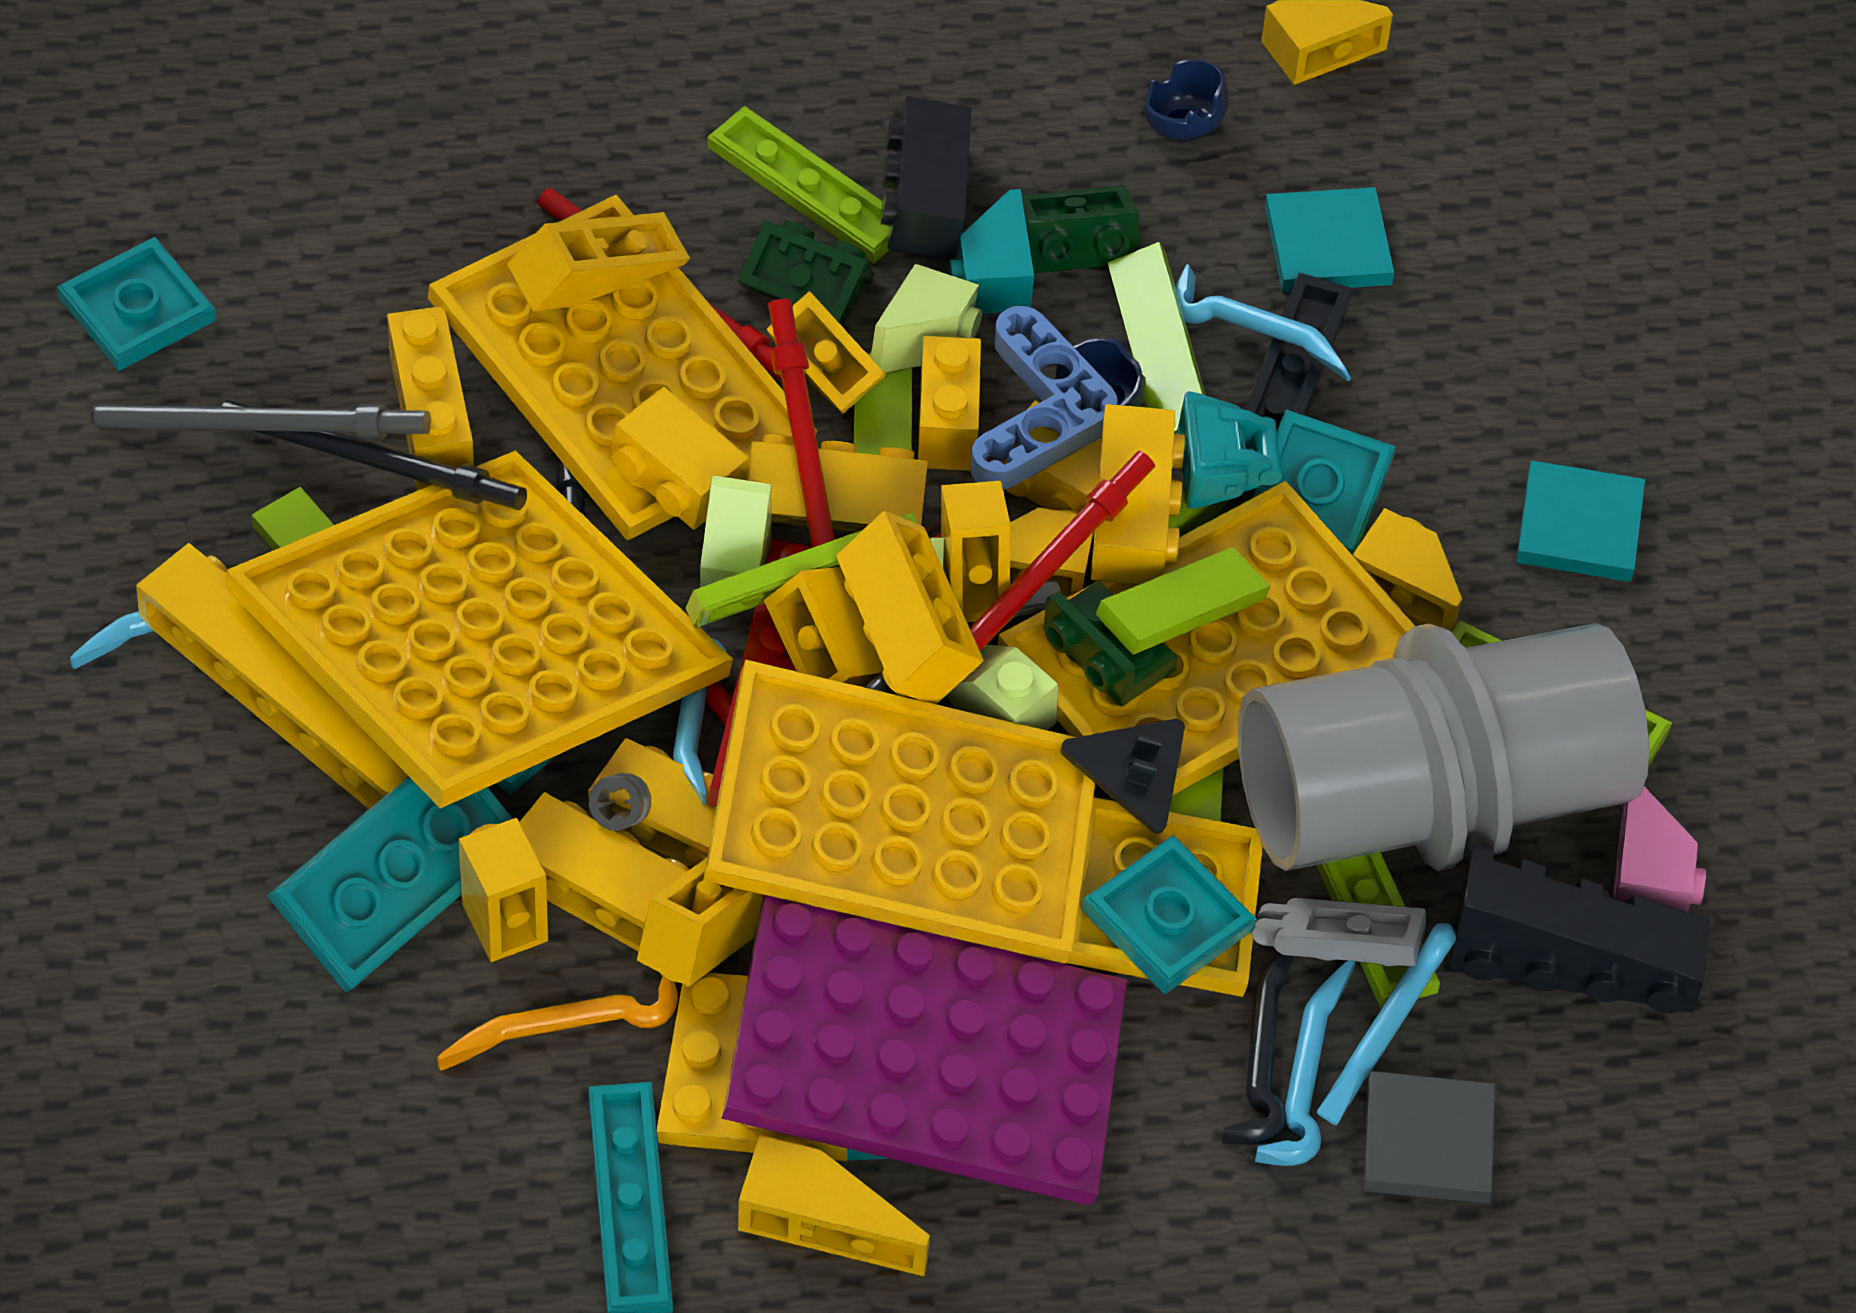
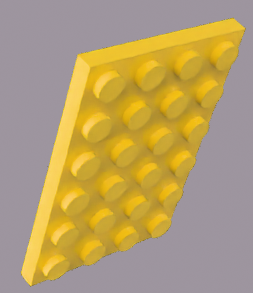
[427,195,817,541]
[998,481,1415,796]
[703,660,1095,964]

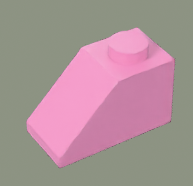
[1613,786,1706,912]

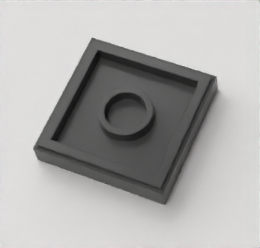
[1362,1071,1495,1204]

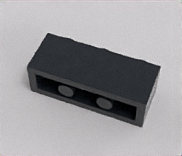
[880,96,972,260]

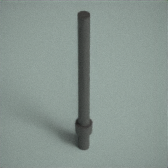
[94,403,431,439]

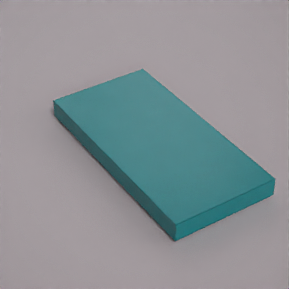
[267,776,513,992]

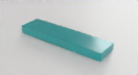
[588,1082,673,1313]

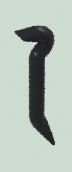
[1222,952,1294,1145]

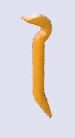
[437,976,678,1071]

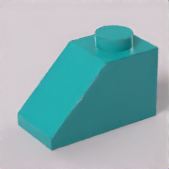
[949,189,1034,313]

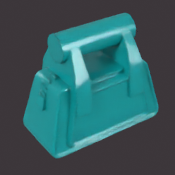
[1177,391,1282,509]

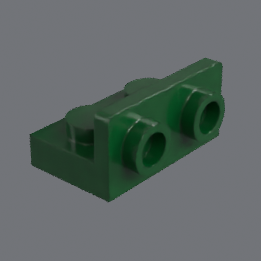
[1022,185,1139,273]
[737,220,875,327]
[1043,580,1178,707]

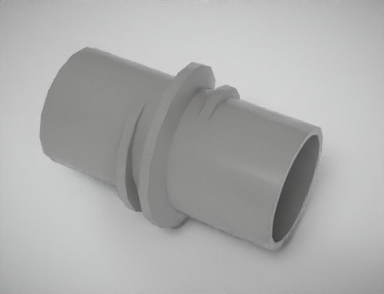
[1238,623,1649,871]

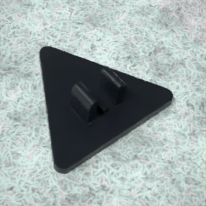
[1060,719,1185,834]

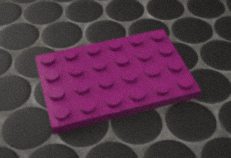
[721,895,1127,1205]

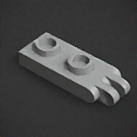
[1252,898,1426,966]

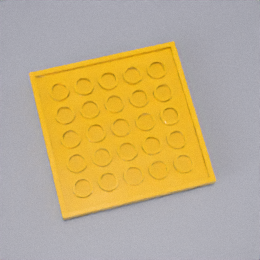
[225,450,733,809]

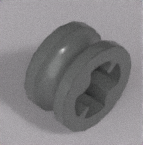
[589,772,651,831]

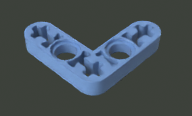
[971,306,1118,490]

